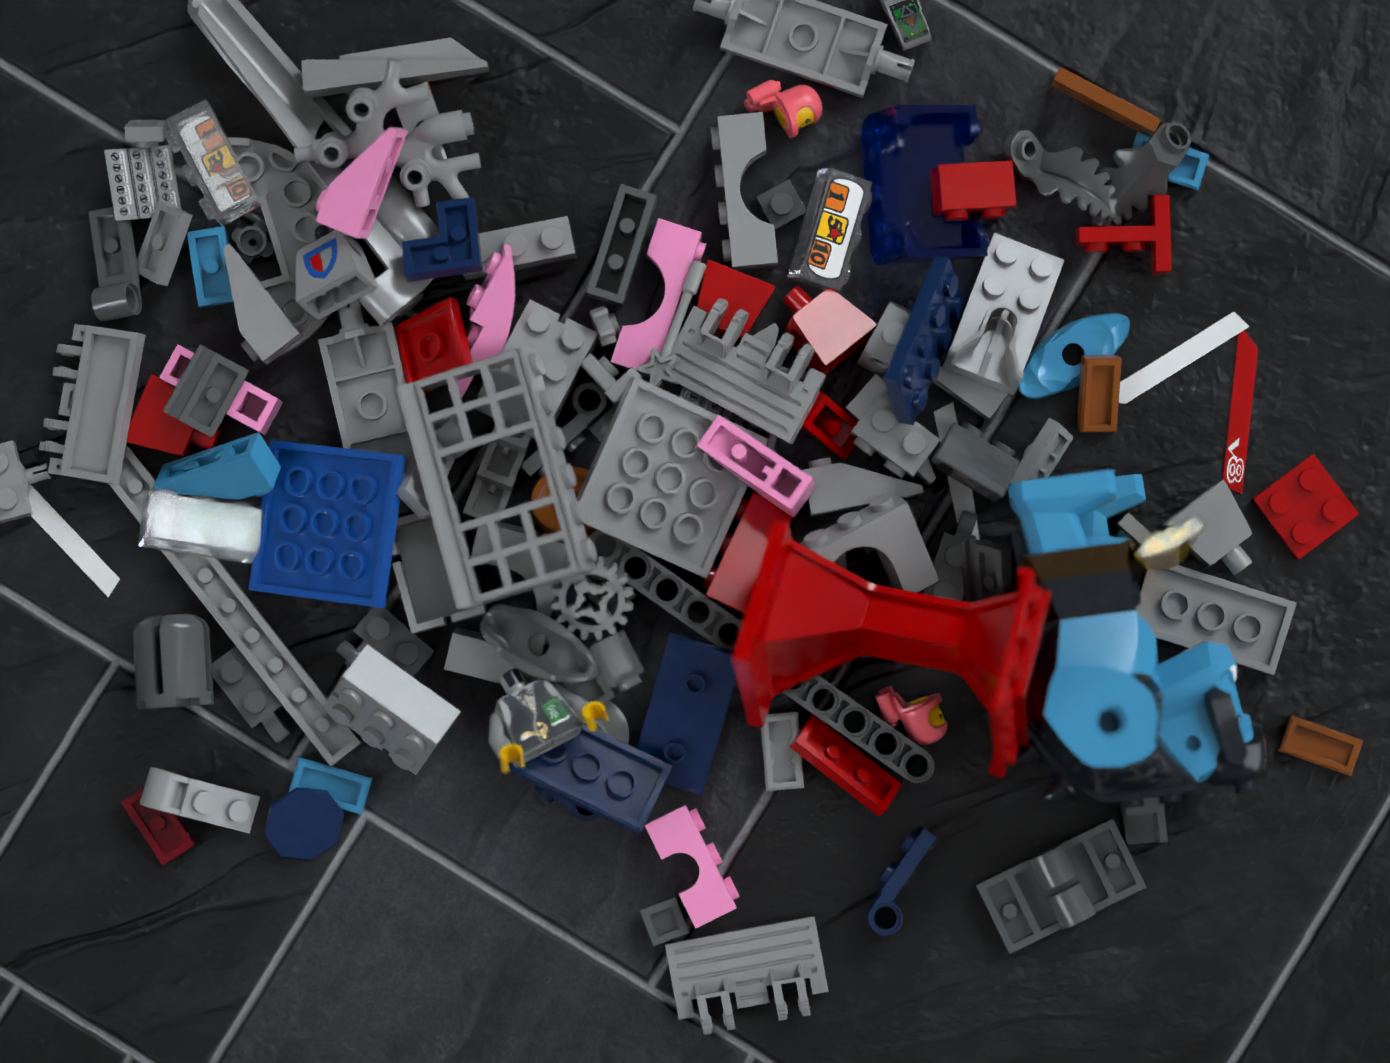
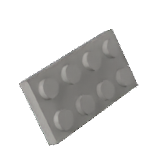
[1136,556,1297,675]

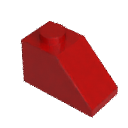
[800,380,858,461]

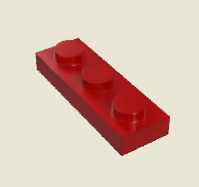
[789,715,902,817]

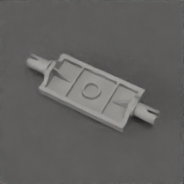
[693,0,915,98]
[318,298,413,515]

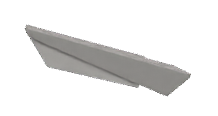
[301,38,489,99]

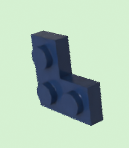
[402,197,483,282]

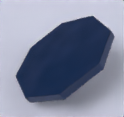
[264,787,344,859]

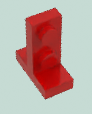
[1075,195,1172,275]

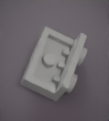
[851,394,940,479]

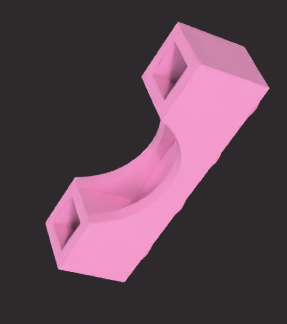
[611,218,706,378]

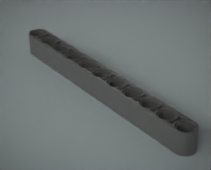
[589,530,934,783]

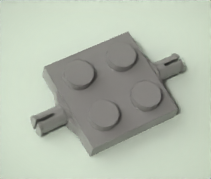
[0,440,51,524]

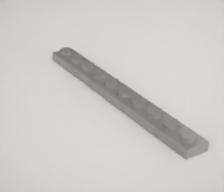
[108,445,362,766]

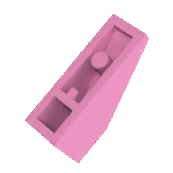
[315,127,408,238]
[697,415,816,518]

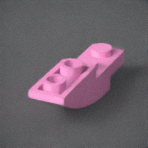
[449,243,515,397]

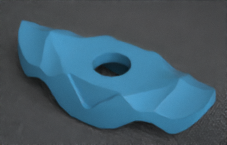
[1018,313,1130,399]

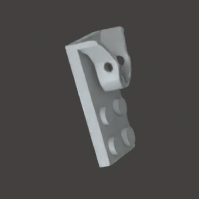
[942,233,1064,395]

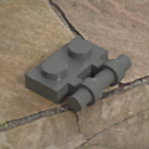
[336,607,436,678]

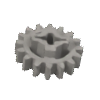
[551,556,634,640]

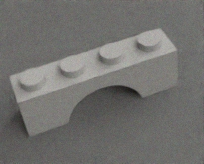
[711,112,778,271]

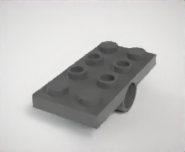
[975,818,1146,954]

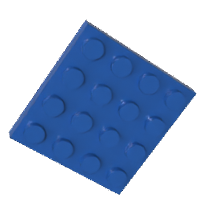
[248,440,407,609]

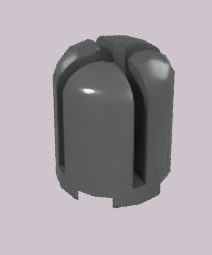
[132,614,214,709]

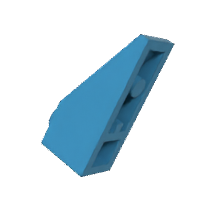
[153,432,281,500]

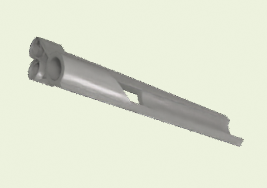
[187,0,439,327]

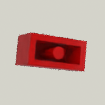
[930,161,1016,221]

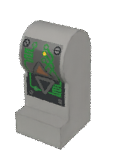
[879,0,932,51]

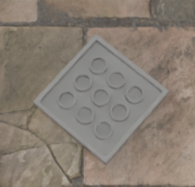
[576,376,768,578]

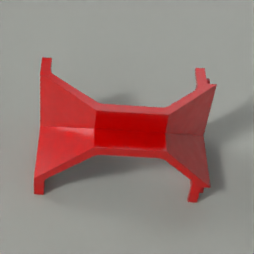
[732,520,1051,778]

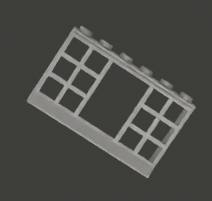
[396,346,597,610]

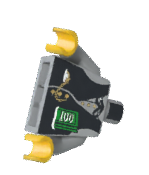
[489,668,609,772]

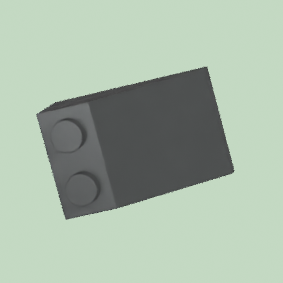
[930,421,1020,503]

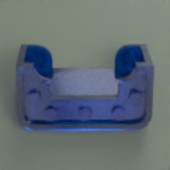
[861,105,989,265]

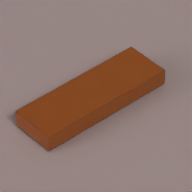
[1050,68,1161,136]

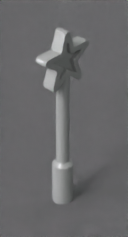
[637,260,706,387]

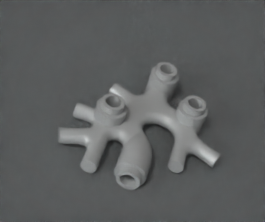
[294,58,481,207]

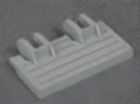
[670,298,826,444]
[39,324,146,485]
[665,916,829,1035]

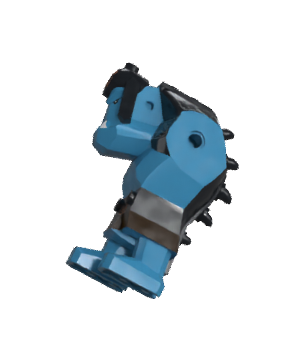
[1007,470,1266,809]

